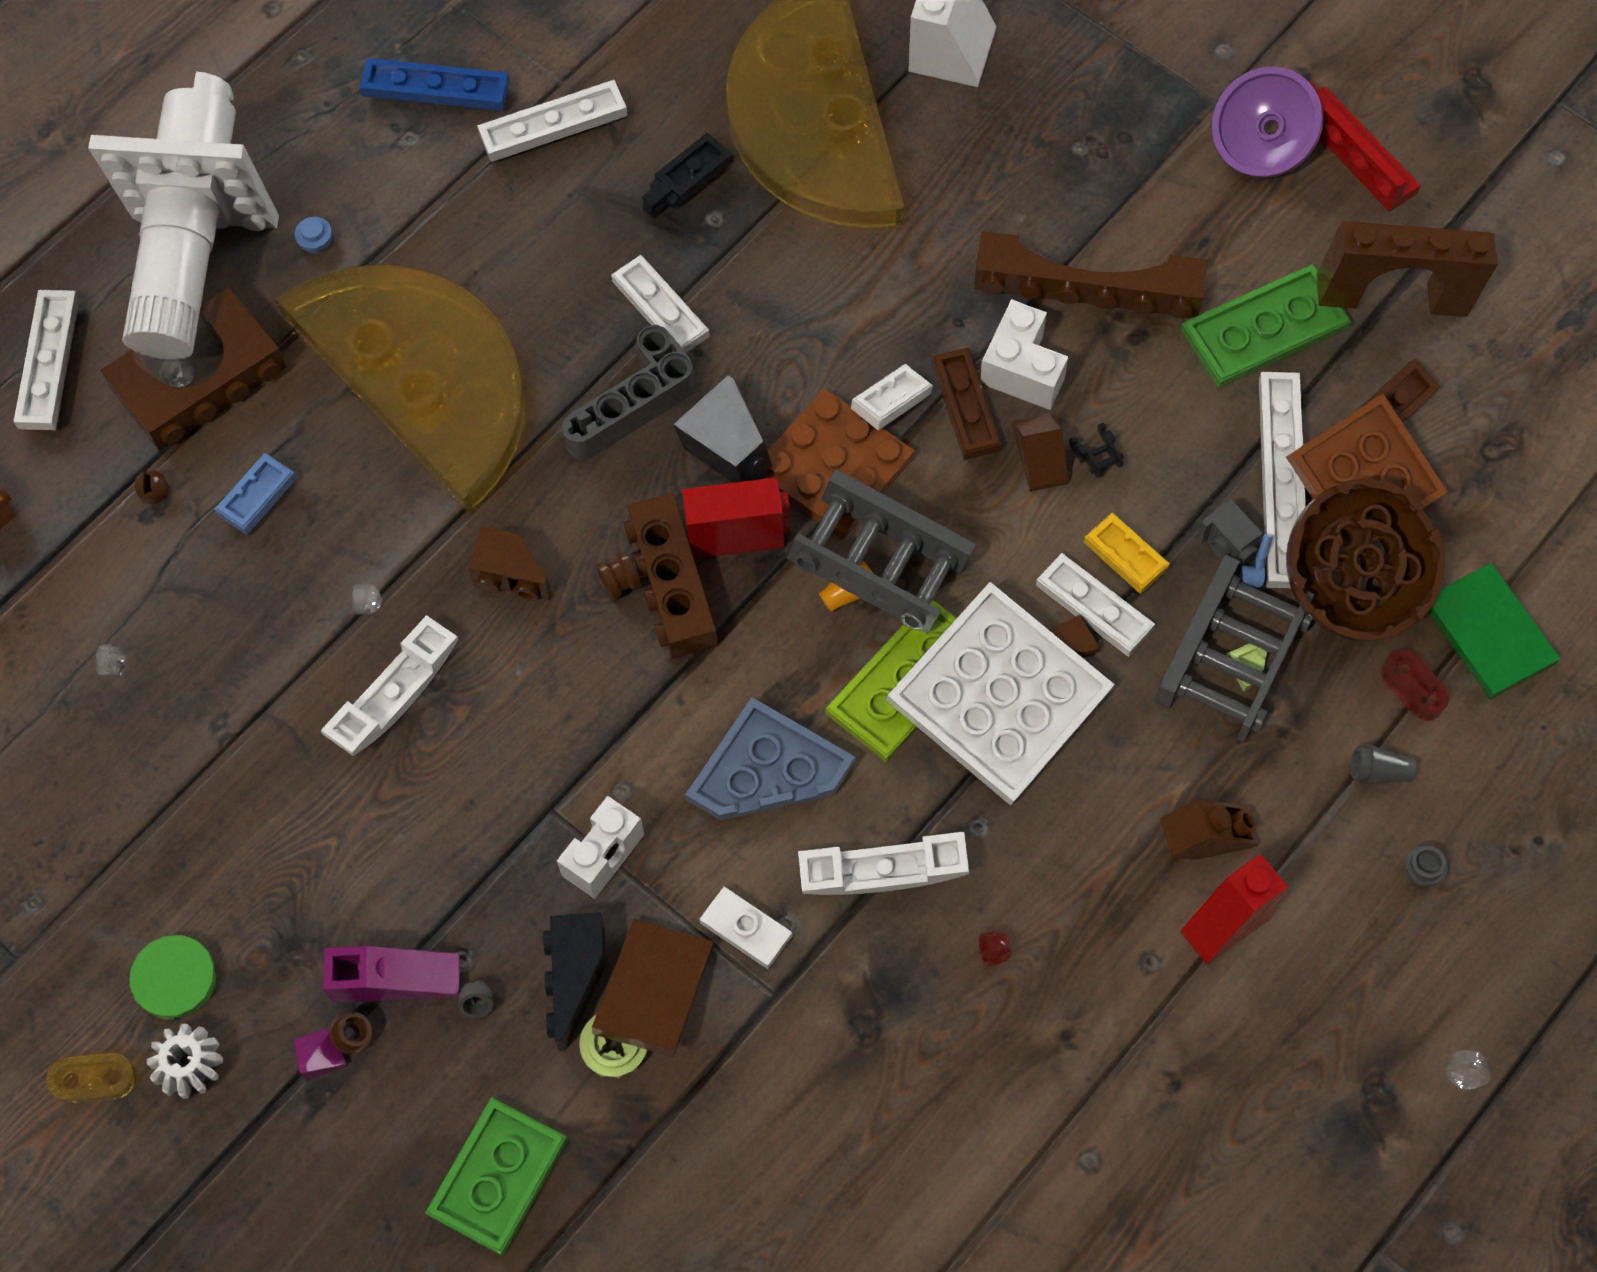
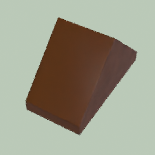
[1011,414,1068,492]

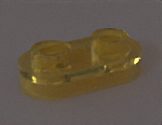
[46,1053,137,1103]

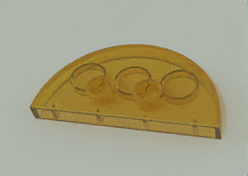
[727,0,905,227]
[275,265,525,512]

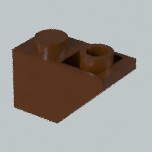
[468,526,551,601]
[1160,799,1259,860]

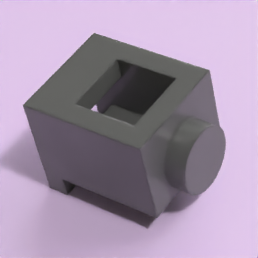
[1196,499,1263,567]

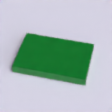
[1428,563,1561,700]

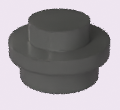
[1404,845,1448,887]

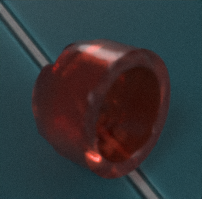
[979,931,1012,967]

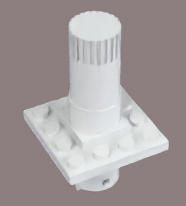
[88,71,279,360]

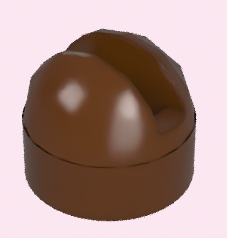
[135,470,169,504]

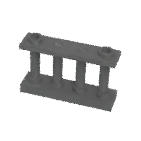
[787,469,976,634]
[1155,555,1314,743]

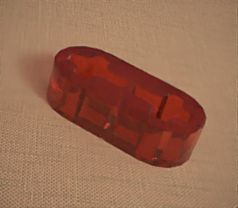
[1381,649,1449,721]

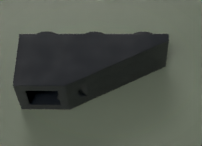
[543,912,606,1051]

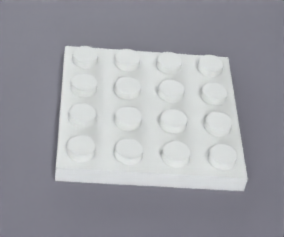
[886,582,1115,806]

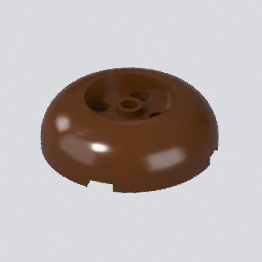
[1286,479,1445,641]

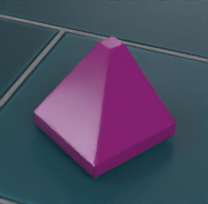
[294,1027,347,1081]

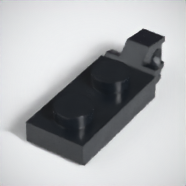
[642,133,733,218]

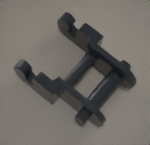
[1069,422,1124,478]

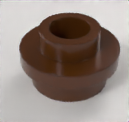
[329,1011,372,1054]

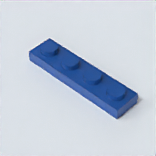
[360,58,510,111]

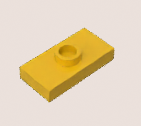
[1084,512,1170,594]

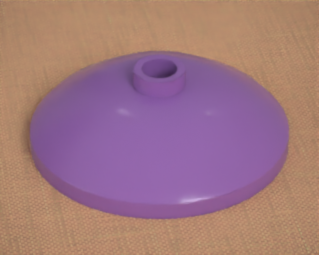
[1212,67,1323,178]

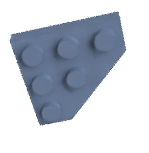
[685,697,855,820]

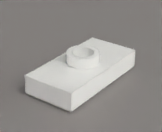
[851,364,933,430]
[699,887,792,969]

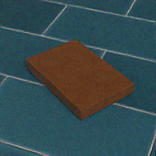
[592,919,713,1057]

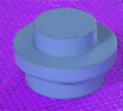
[294,217,333,253]

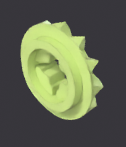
[580,1015,647,1079]

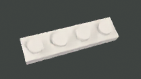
[477,80,628,162]
[14,290,80,430]

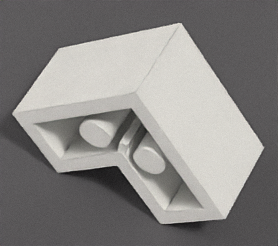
[980,299,1068,410]

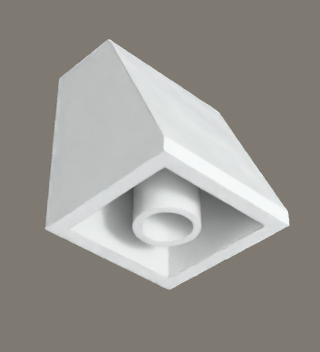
[909,0,996,87]

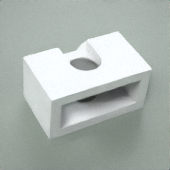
[557,796,645,899]

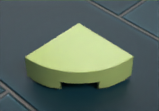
[1226,643,1267,691]

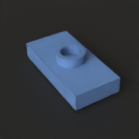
[214,453,297,535]

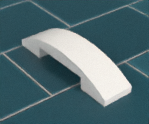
[321,615,458,756]
[798,832,969,895]

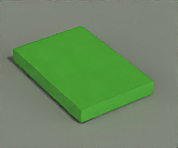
[425,1097,568,1257]

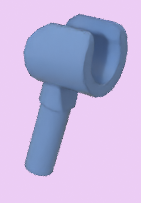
[1240,534,1273,588]

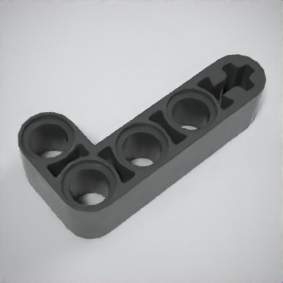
[562,325,695,460]

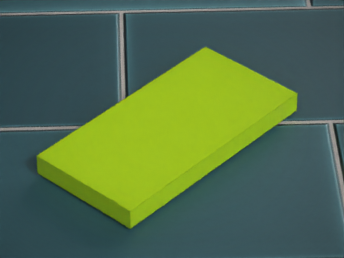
[825,600,957,763]

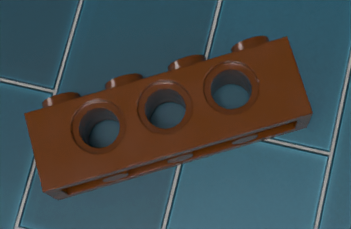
[623,493,718,659]

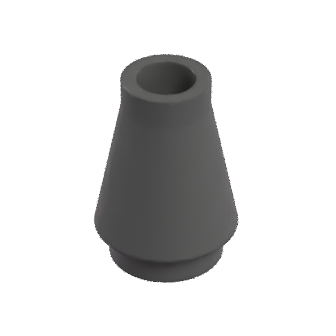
[1350,744,1416,785]

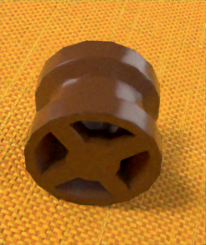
[596,551,642,600]

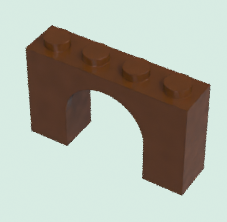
[1316,221,1498,317]
[101,287,286,451]

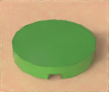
[130,935,216,1020]

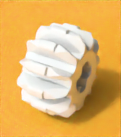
[146,1023,223,1099]

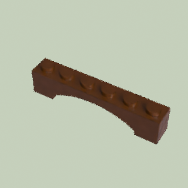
[974,231,1207,319]

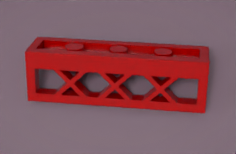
[1309,81,1421,212]

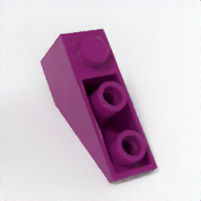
[323,946,460,1003]

